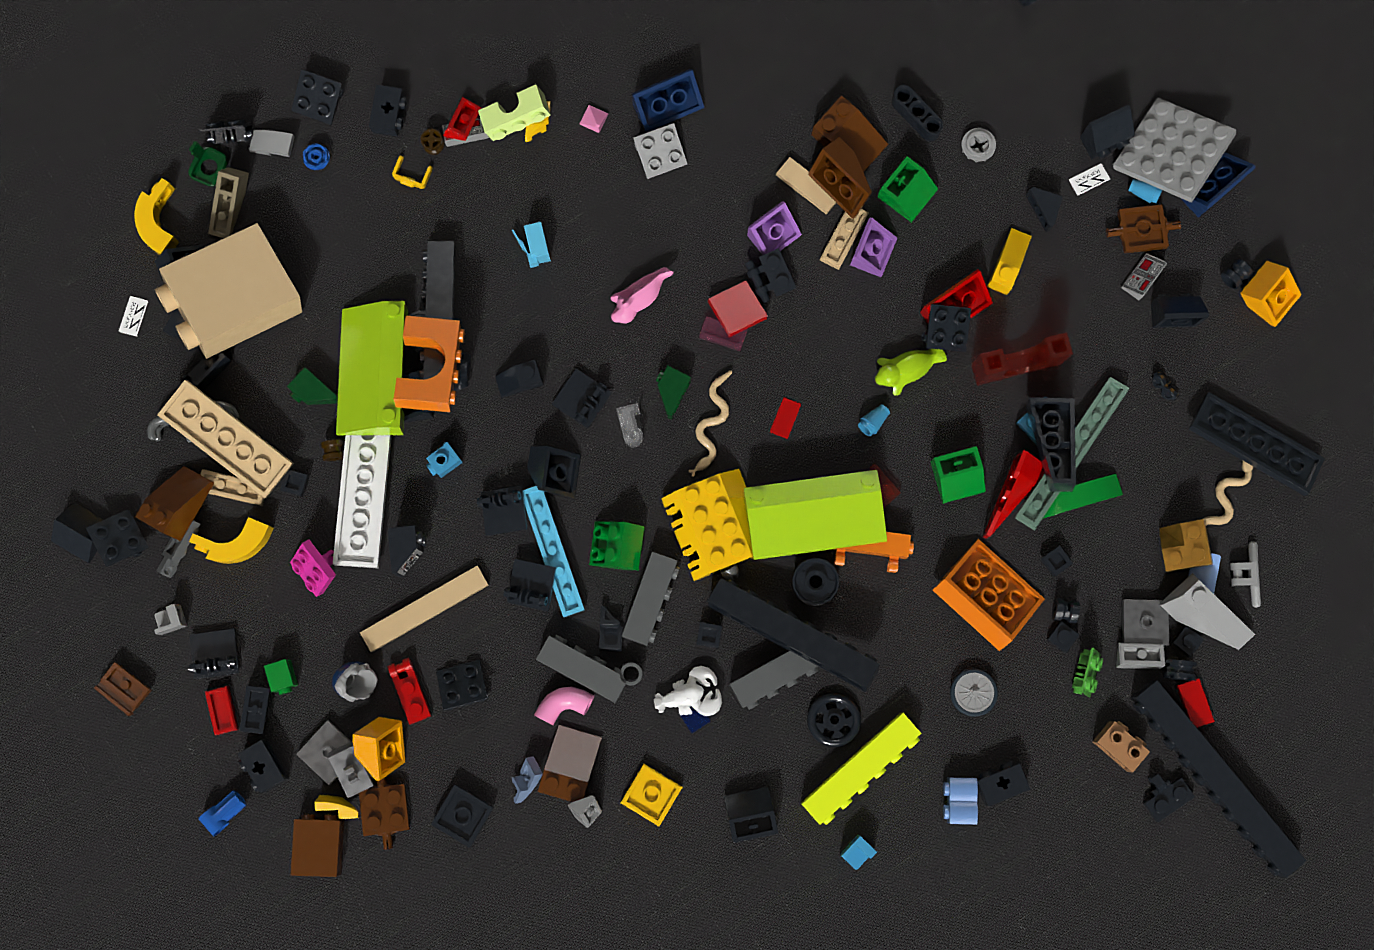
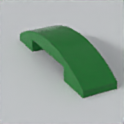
[1043,474,1123,519]

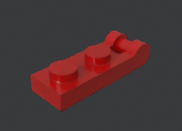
[388,657,432,725]

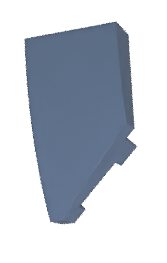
[512,756,543,804]

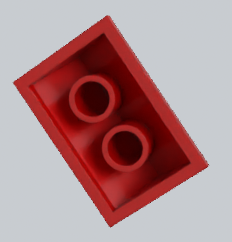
[920,269,993,324]

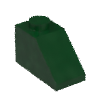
[656,366,691,420]
[287,368,338,405]

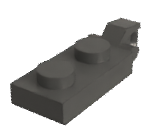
[156,520,200,578]

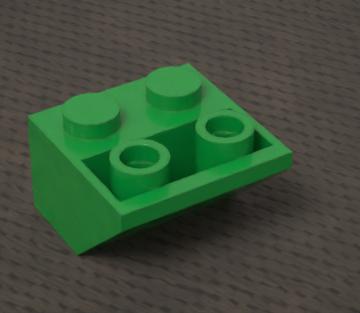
[878,156,938,223]
[930,446,986,504]
[589,521,644,571]

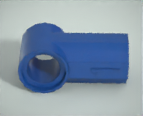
[199,790,247,837]

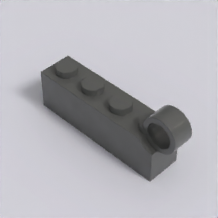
[536,635,643,703]

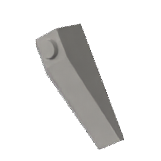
[1160,573,1255,650]

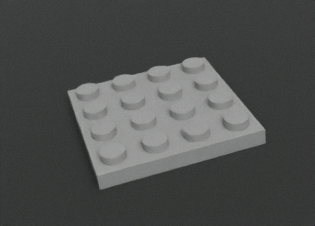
[1113,98,1236,203]

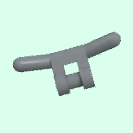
[1230,541,1261,608]

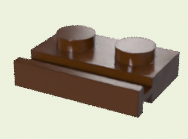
[94,662,152,716]

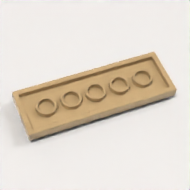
[158,380,294,498]

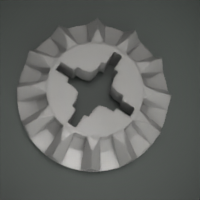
[961,128,996,162]

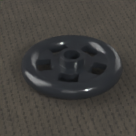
[807,693,861,747]

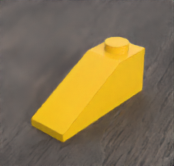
[987,228,1032,295]

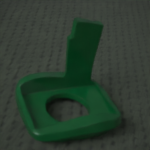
[188,141,228,187]

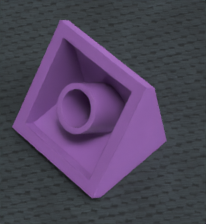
[747,201,802,255]
[850,218,897,277]

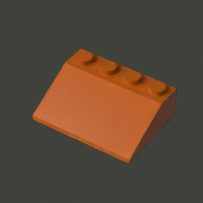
[933,539,1045,651]

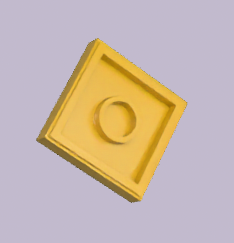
[621,764,682,826]

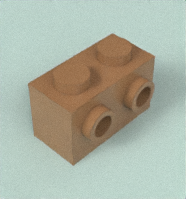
[1092,721,1150,773]

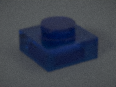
[680,707,710,733]

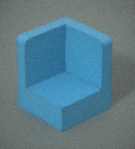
[840,835,877,870]

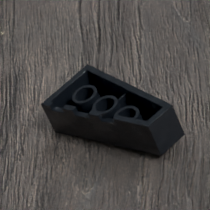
[1026,398,1076,492]

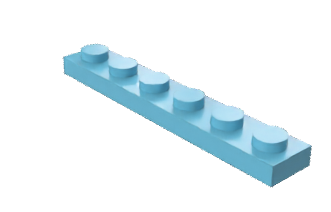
[523,486,585,617]

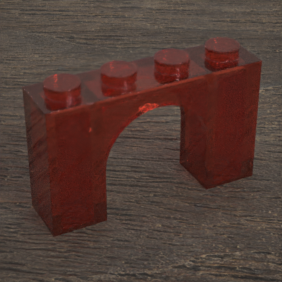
[971,332,1073,386]

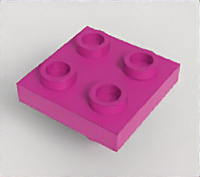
[290,540,336,597]

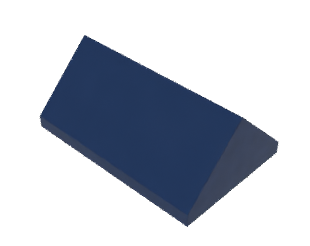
[632,69,705,132]
[1181,152,1255,217]

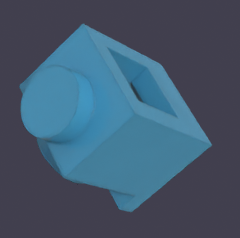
[426,442,463,478]

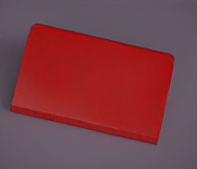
[443,97,481,141]

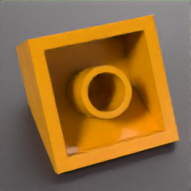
[1241,261,1301,327]
[352,717,405,781]

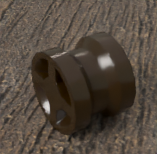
[420,129,444,155]
[321,440,344,461]

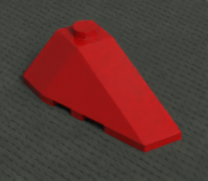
[983,450,1044,539]

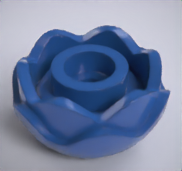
[303,143,330,170]

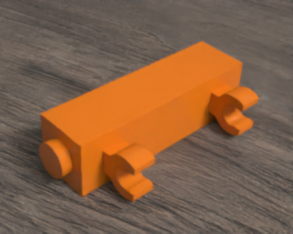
[831,532,914,573]

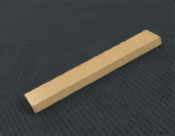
[360,566,489,652]

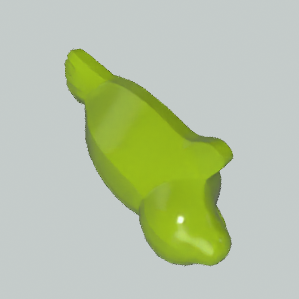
[875,349,947,395]

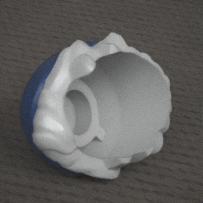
[332,661,378,702]

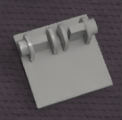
[633,123,687,179]

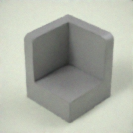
[154,604,187,635]

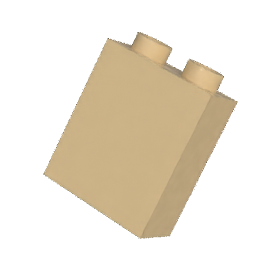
[155,223,302,359]

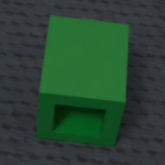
[264,659,298,695]

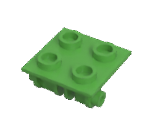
[1072,648,1103,698]

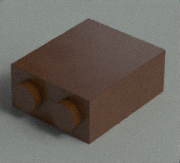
[291,814,344,877]

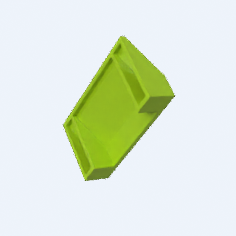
[336,301,408,435]
[744,470,887,560]

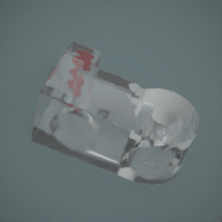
[616,403,643,448]

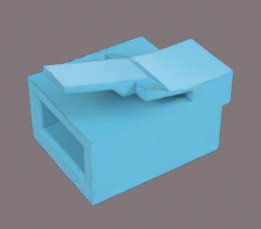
[512,222,551,268]

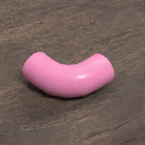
[534,687,594,725]

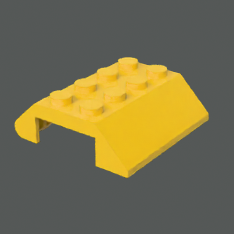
[661,469,753,581]

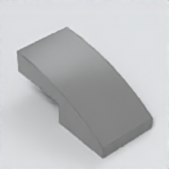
[249,130,295,157]

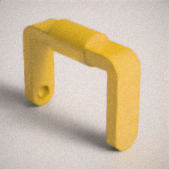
[392,155,433,189]

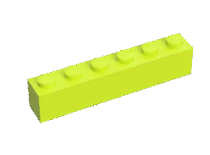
[801,713,922,825]

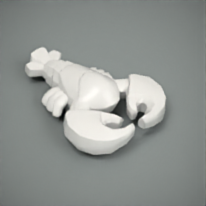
[654,666,722,716]

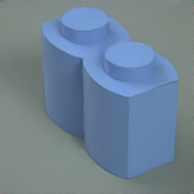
[943,777,978,825]

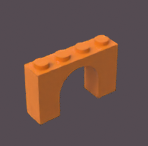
[393,316,465,412]

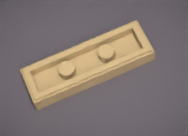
[776,157,836,215]
[820,209,869,270]
[201,469,264,506]

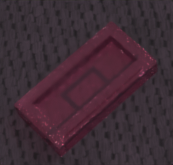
[699,316,747,351]

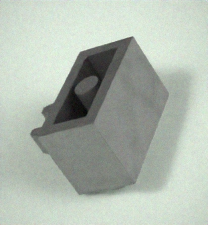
[328,742,373,798]

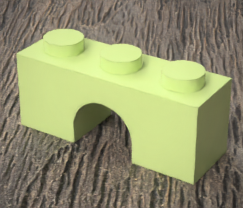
[478,85,551,141]

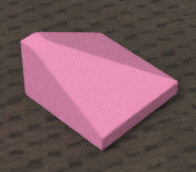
[580,105,608,133]

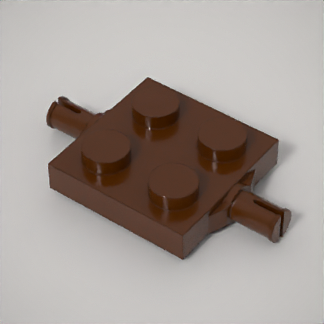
[1106,205,1181,253]
[359,777,410,850]

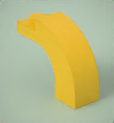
[135,178,179,255]
[189,517,274,564]

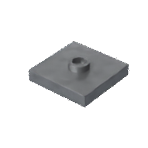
[1122,599,1169,645]
[296,720,352,785]

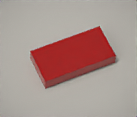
[1176,679,1215,728]
[205,686,239,735]

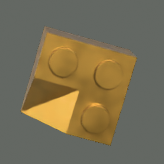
[1159,519,1213,572]

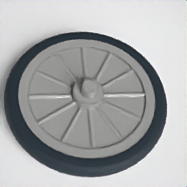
[950,669,998,717]

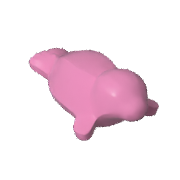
[611,267,673,323]

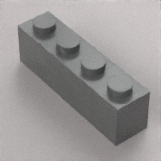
[622,552,680,646]
[729,651,819,710]

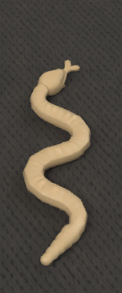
[689,371,732,477]
[1203,461,1253,526]

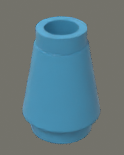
[1128,179,1162,204]
[858,404,890,436]

